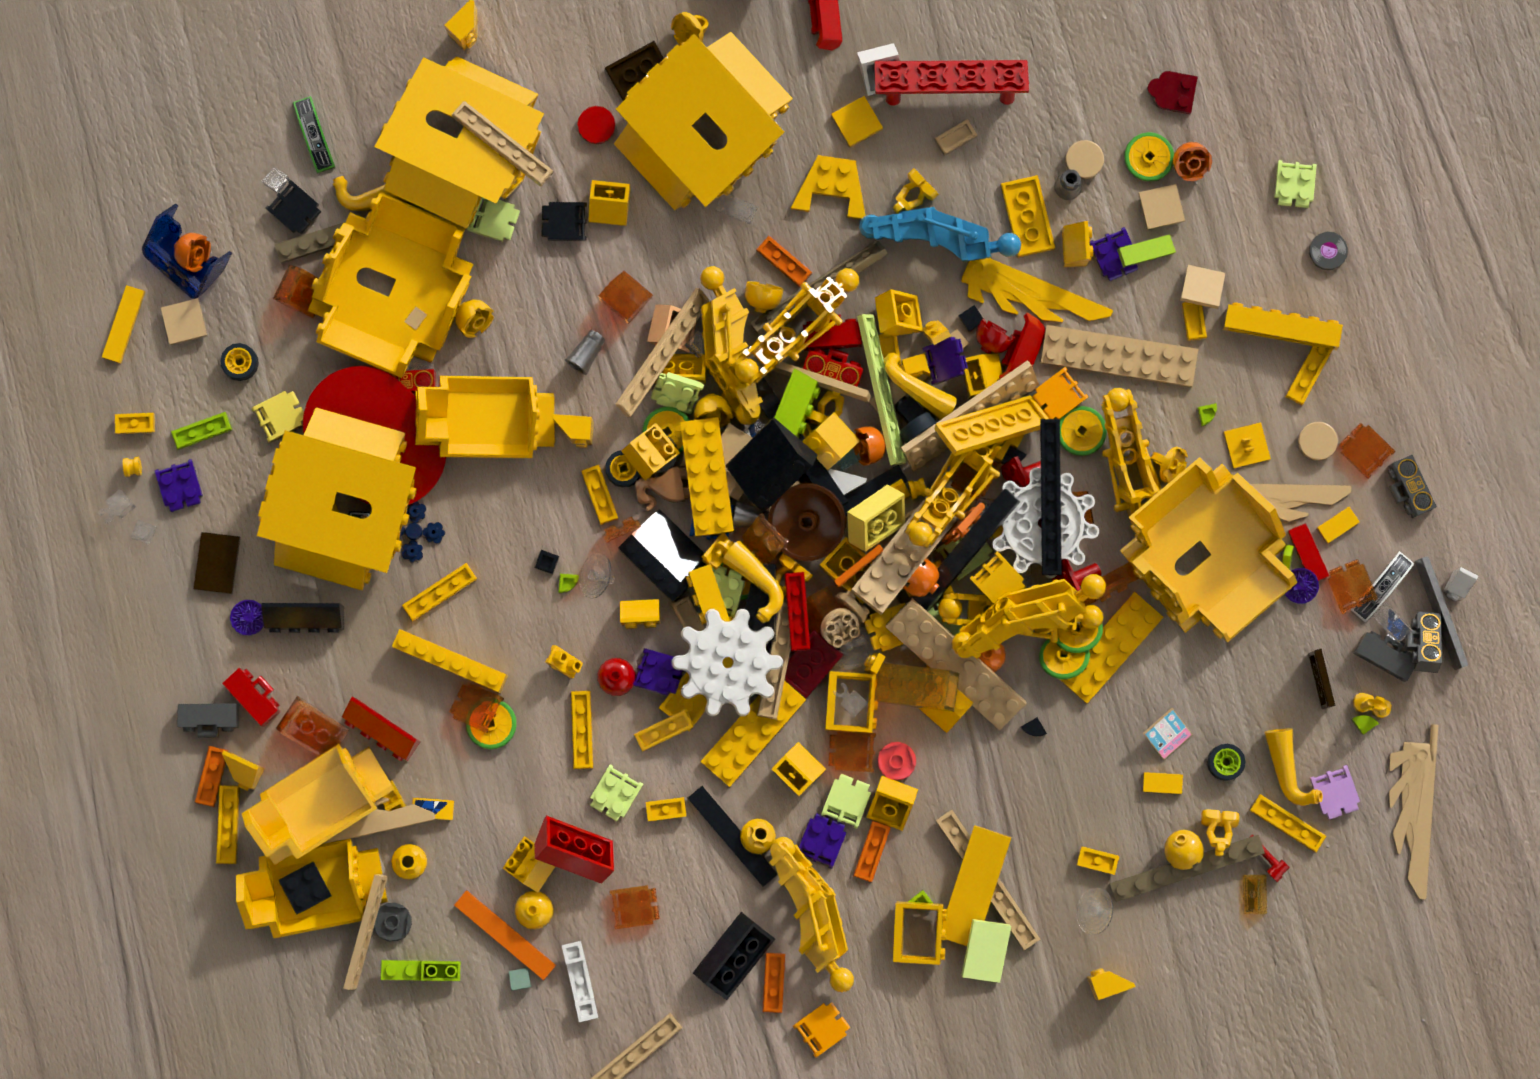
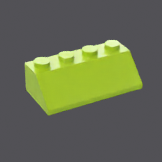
[774,369,821,438]

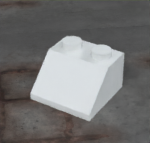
[857,43,900,96]

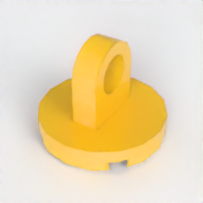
[671,12,709,45]
[1150,446,1188,484]

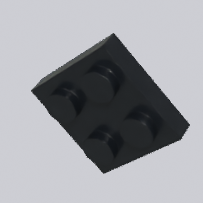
[278,861,331,915]

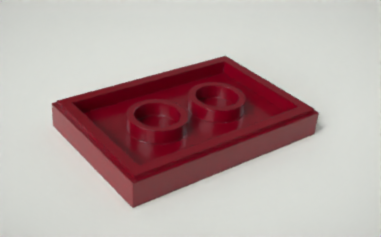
[785,630,844,699]

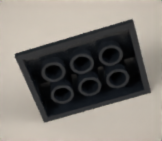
[725,417,817,512]
[618,509,707,604]

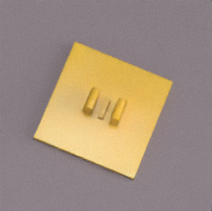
[1224,422,1271,469]

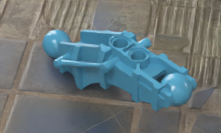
[859,207,1021,262]

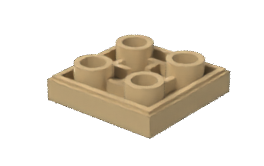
[1138,184,1185,230]
[1180,265,1225,309]
[161,298,208,345]

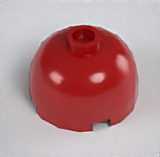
[976,319,1015,354]
[597,658,636,696]

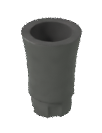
[1055,170,1081,200]
[565,330,606,375]
[732,501,769,531]

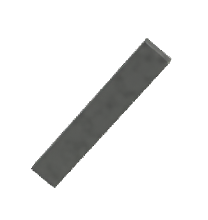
[1415,556,1468,670]

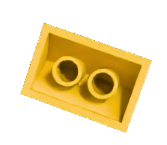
[649,354,706,384]

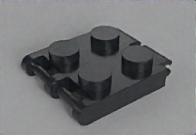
[265,180,321,234]
[541,202,587,241]

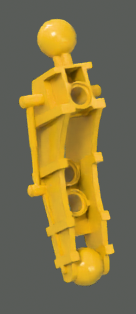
[700,266,763,425]
[732,268,859,386]
[1101,388,1162,516]
[905,440,1006,548]
[951,574,1106,659]
[938,593,1104,643]
[770,837,854,992]

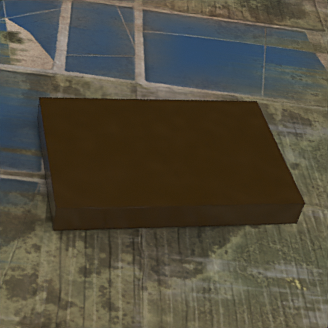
[605,41,664,101]
[193,532,241,594]
[1308,649,1336,710]

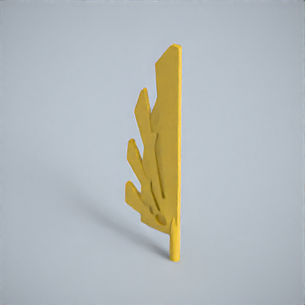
[961,258,1113,322]

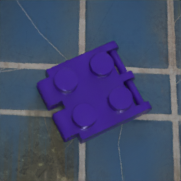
[1089,227,1138,281]
[922,337,968,385]
[155,459,203,512]
[633,648,683,696]
[799,813,846,869]

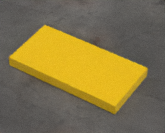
[1000,175,1055,258]

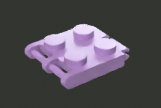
[1310,765,1360,820]

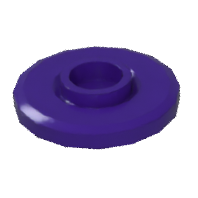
[1285,568,1319,604]
[230,600,264,636]

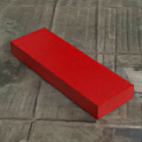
[1288,523,1329,581]

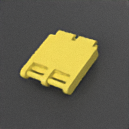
[251,391,304,443]

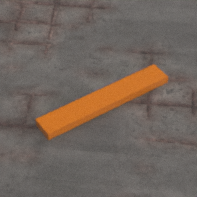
[454,890,556,980]

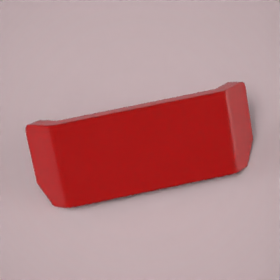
[808,0,842,51]
[999,312,1046,379]

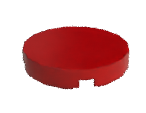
[577,106,616,144]

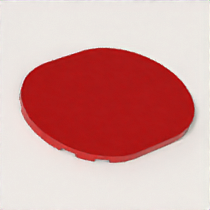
[303,366,447,505]

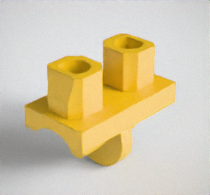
[702,533,735,570]
[545,645,583,678]

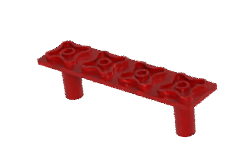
[875,60,1029,106]
[1001,456,1102,591]

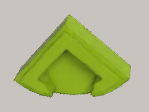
[1197,403,1217,427]
[1282,545,1294,570]
[558,574,579,593]
[1351,715,1379,735]
[908,890,933,903]

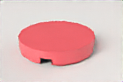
[877,742,916,781]

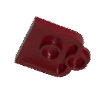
[1147,71,1198,115]

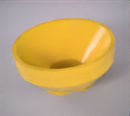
[740,819,776,854]
[391,844,427,880]

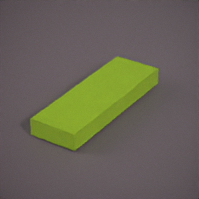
[1117,234,1176,268]
[171,412,232,450]

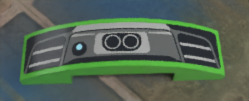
[293,96,335,173]

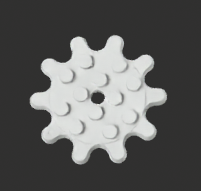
[992,468,1099,579]
[671,609,784,716]

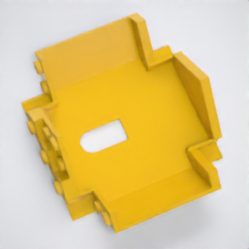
[614,32,793,210]
[374,56,544,229]
[308,192,474,378]
[257,408,416,591]
[1120,457,1297,643]

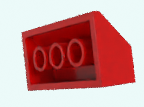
[342,696,421,762]
[534,815,614,884]

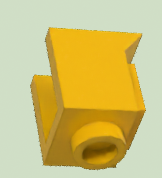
[899,353,930,378]

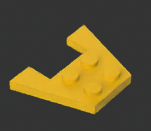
[791,155,866,220]

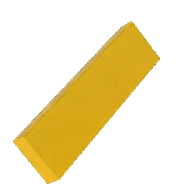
[102,285,145,364]
[1285,346,1332,406]
[402,563,477,621]
[571,691,593,769]
[216,785,240,864]
[1249,794,1326,853]

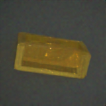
[1243,875,1267,914]

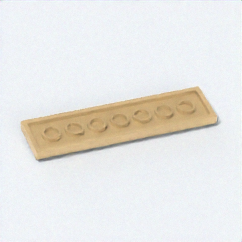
[1040,325,1198,387]
[901,360,1039,471]
[851,476,971,615]
[886,598,1027,730]

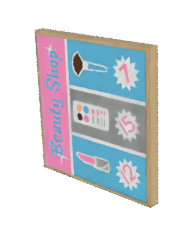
[1143,708,1193,760]

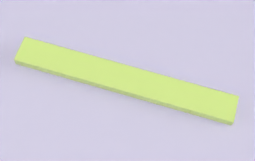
[857,314,906,465]

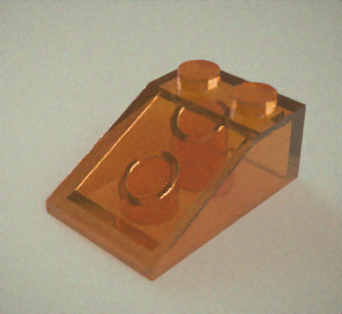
[276,696,349,756]

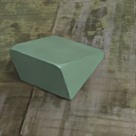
[509,968,532,991]

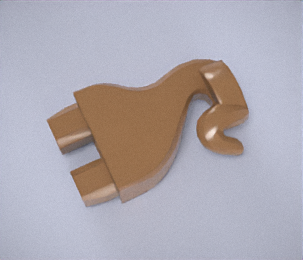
[635,466,690,512]

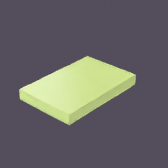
[961,919,1011,983]

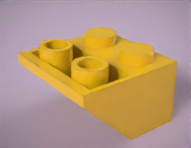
[588,180,631,226]
[1062,221,1093,267]
[963,354,1003,399]
[621,423,680,481]
[620,599,661,629]
[771,742,826,797]
[502,836,555,892]

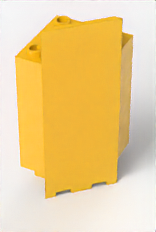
[416,376,555,458]
[242,744,394,865]
[236,839,388,939]

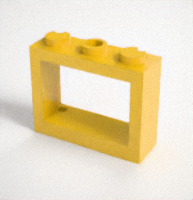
[825,671,880,734]
[893,901,947,965]

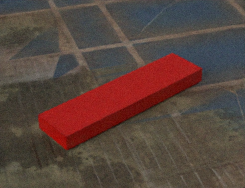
[785,572,810,651]

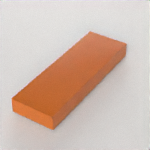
[756,236,812,288]
[834,544,884,588]
[195,746,229,807]
[854,821,891,883]
[763,953,785,1013]

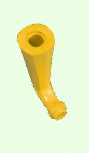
[333,176,407,211]
[884,353,956,420]
[723,541,784,623]
[1265,728,1323,806]

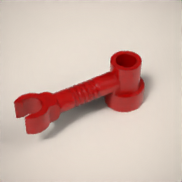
[1250,835,1290,882]

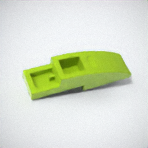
[380,960,461,981]

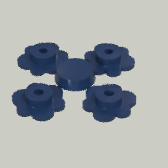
[399,501,445,563]

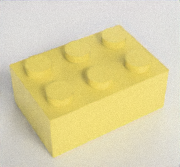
[847,485,905,552]

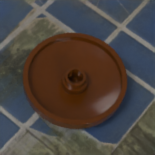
[768,483,846,561]

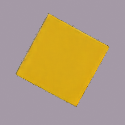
[831,96,883,148]

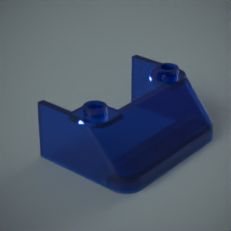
[142,203,232,299]

